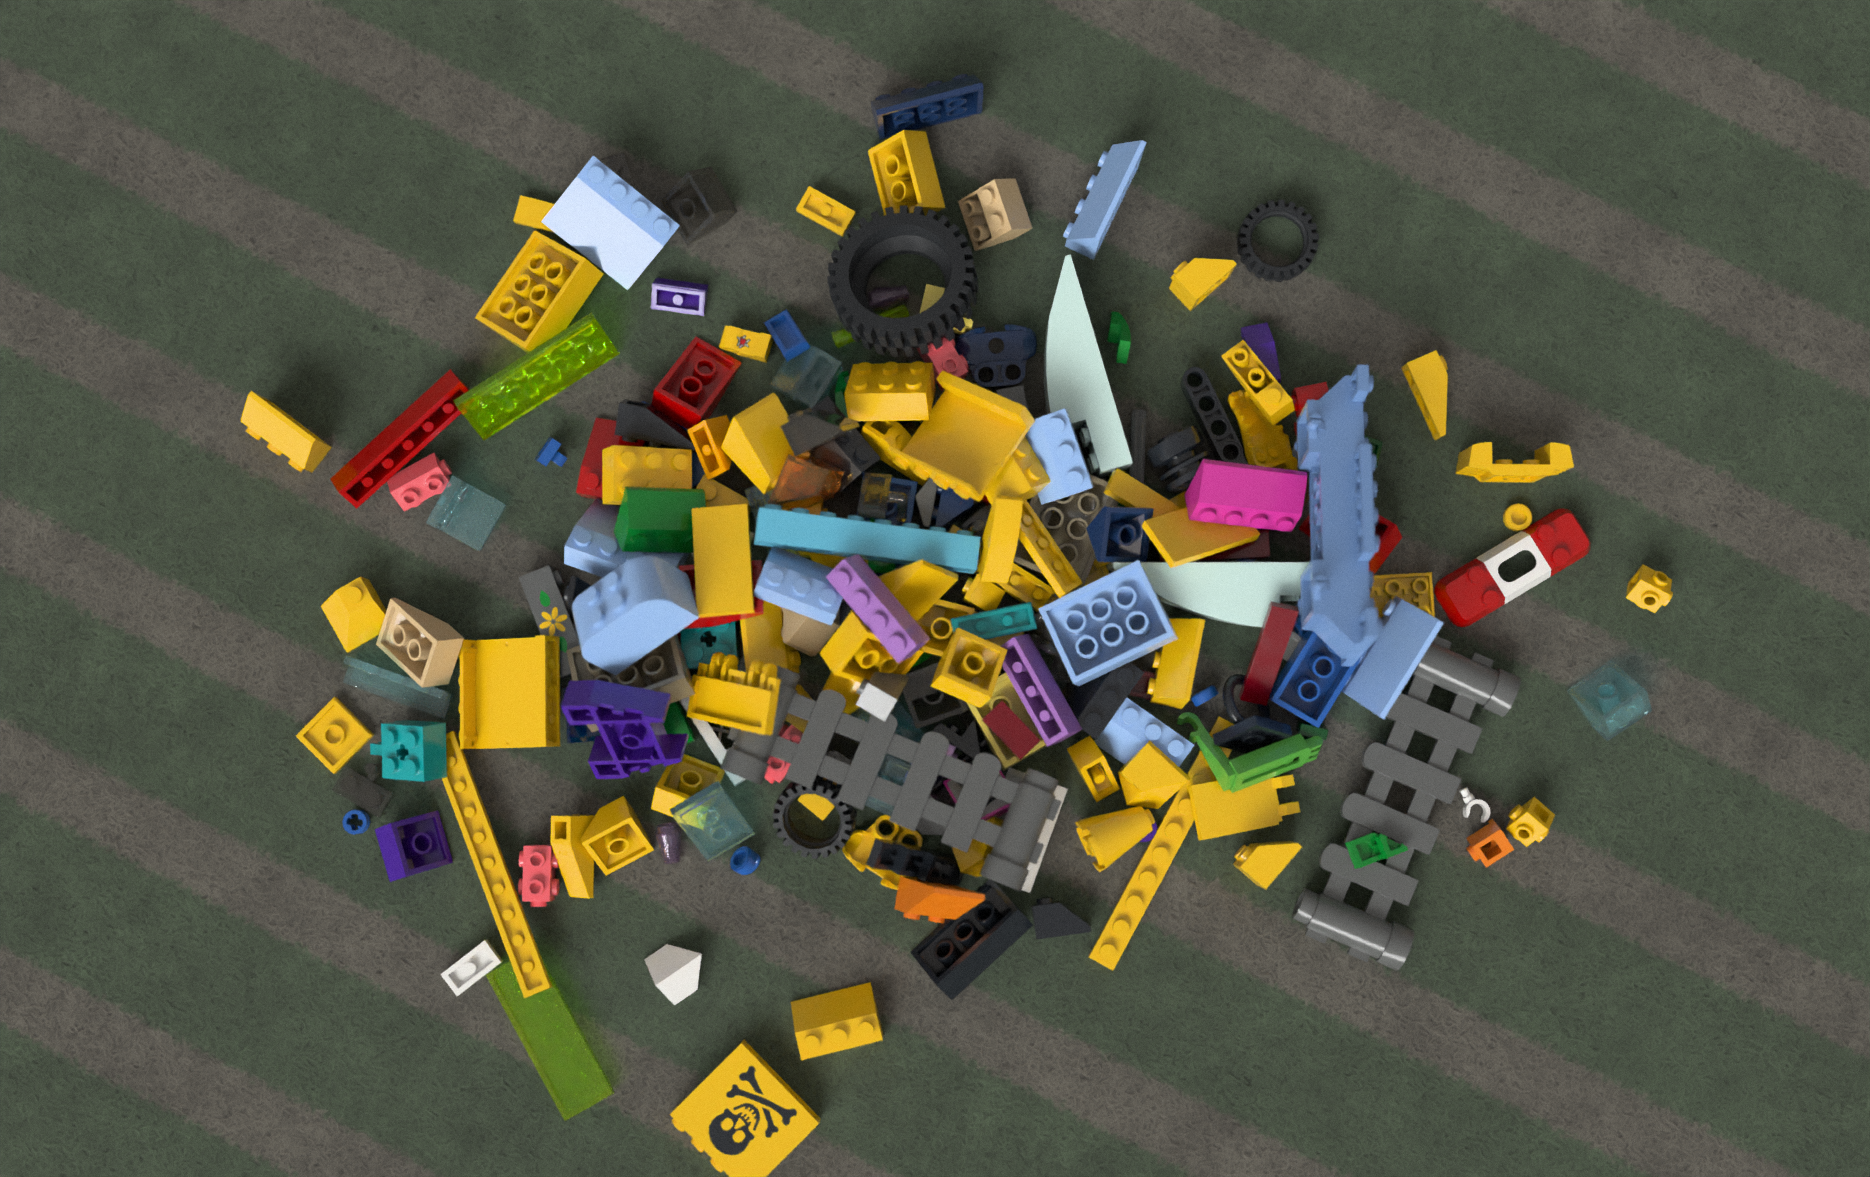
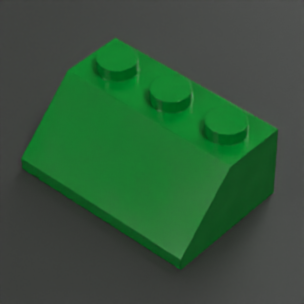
[614,487,706,553]

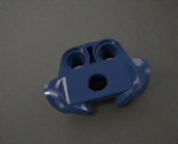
[955,324,1037,387]

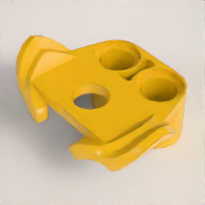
[842,815,922,891]

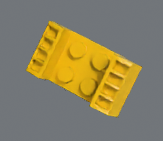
[1455,442,1574,483]

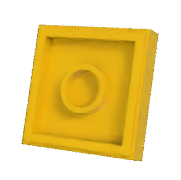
[296,697,374,774]

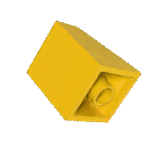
[721,392,810,494]

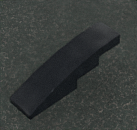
[866,838,964,886]

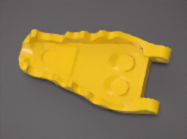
[1227,389,1298,471]

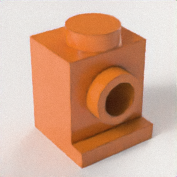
[1466,819,1514,868]

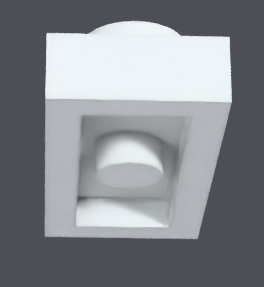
[441,940,503,996]

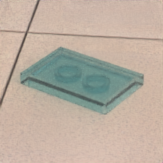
[670,781,755,862]

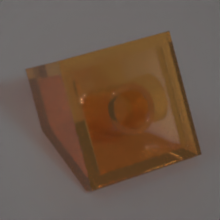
[768,454,844,509]

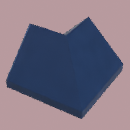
[1086,506,1153,562]

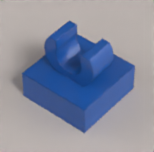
[535,437,568,467]

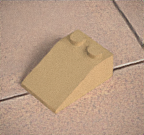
[376,598,464,688]

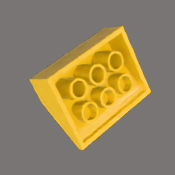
[475,230,603,362]

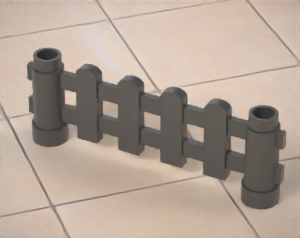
[1292,636,1521,971]
[720,665,1061,892]

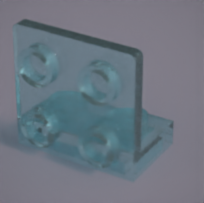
[426,475,506,551]

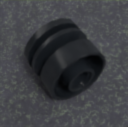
[1146,425,1216,493]

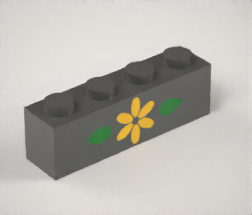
[519,565,580,679]

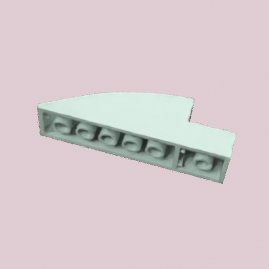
[1044,254,1133,478]
[1107,562,1309,628]

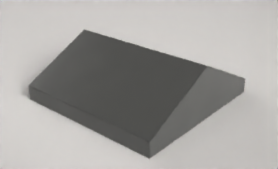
[915,478,938,530]

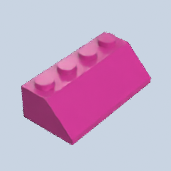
[1185,459,1308,532]

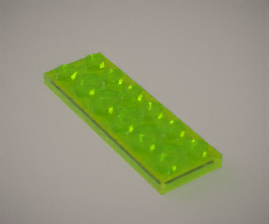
[453,312,620,440]
[486,957,615,1121]

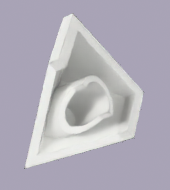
[644,944,702,1005]

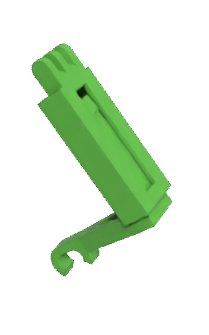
[1177,712,1323,793]

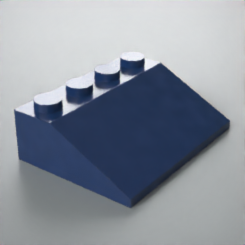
[871,74,984,139]

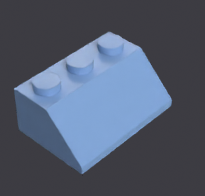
[1025,408,1094,505]
[753,547,843,626]
[1094,698,1194,767]

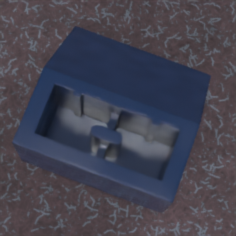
[931,486,975,530]

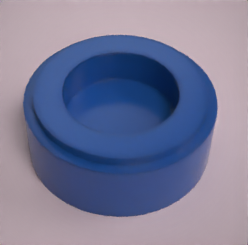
[1191,685,1219,707]

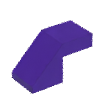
[1241,322,1281,383]

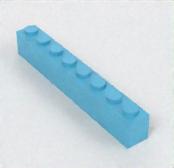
[754,504,980,574]

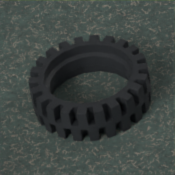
[1237,200,1319,282]
[773,775,857,859]

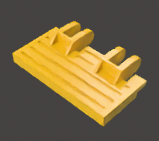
[687,652,781,735]

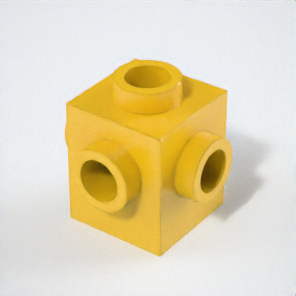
[1626,564,1673,613]
[1506,797,1555,847]

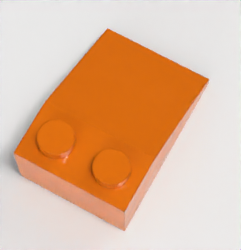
[894,876,985,923]

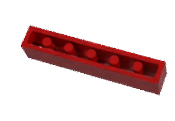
[330,369,477,509]

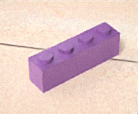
[826,554,930,663]
[1001,634,1082,747]

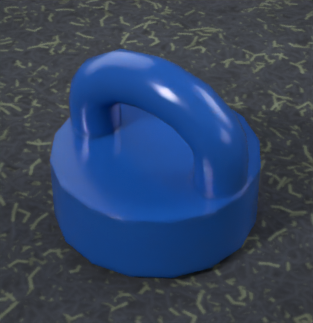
[730,846,761,875]

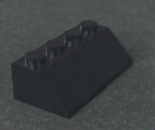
[910,879,1033,1000]

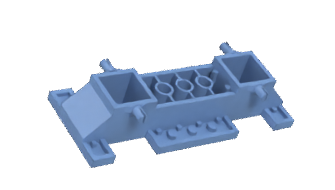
[1292,365,1382,666]

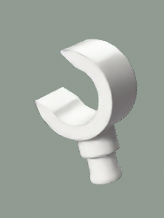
[1459,787,1490,823]

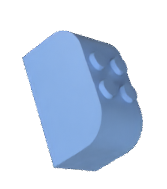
[572,556,699,676]

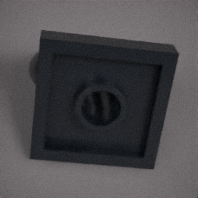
[1213,674,1292,754]

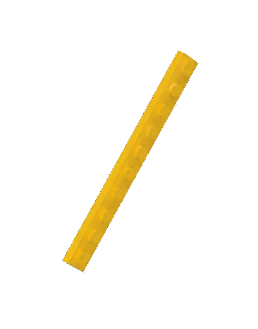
[1088,716,1234,971]
[442,731,552,998]

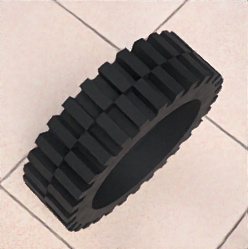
[827,205,979,357]

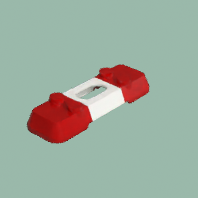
[1434,508,1591,627]

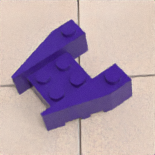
[561,680,689,779]

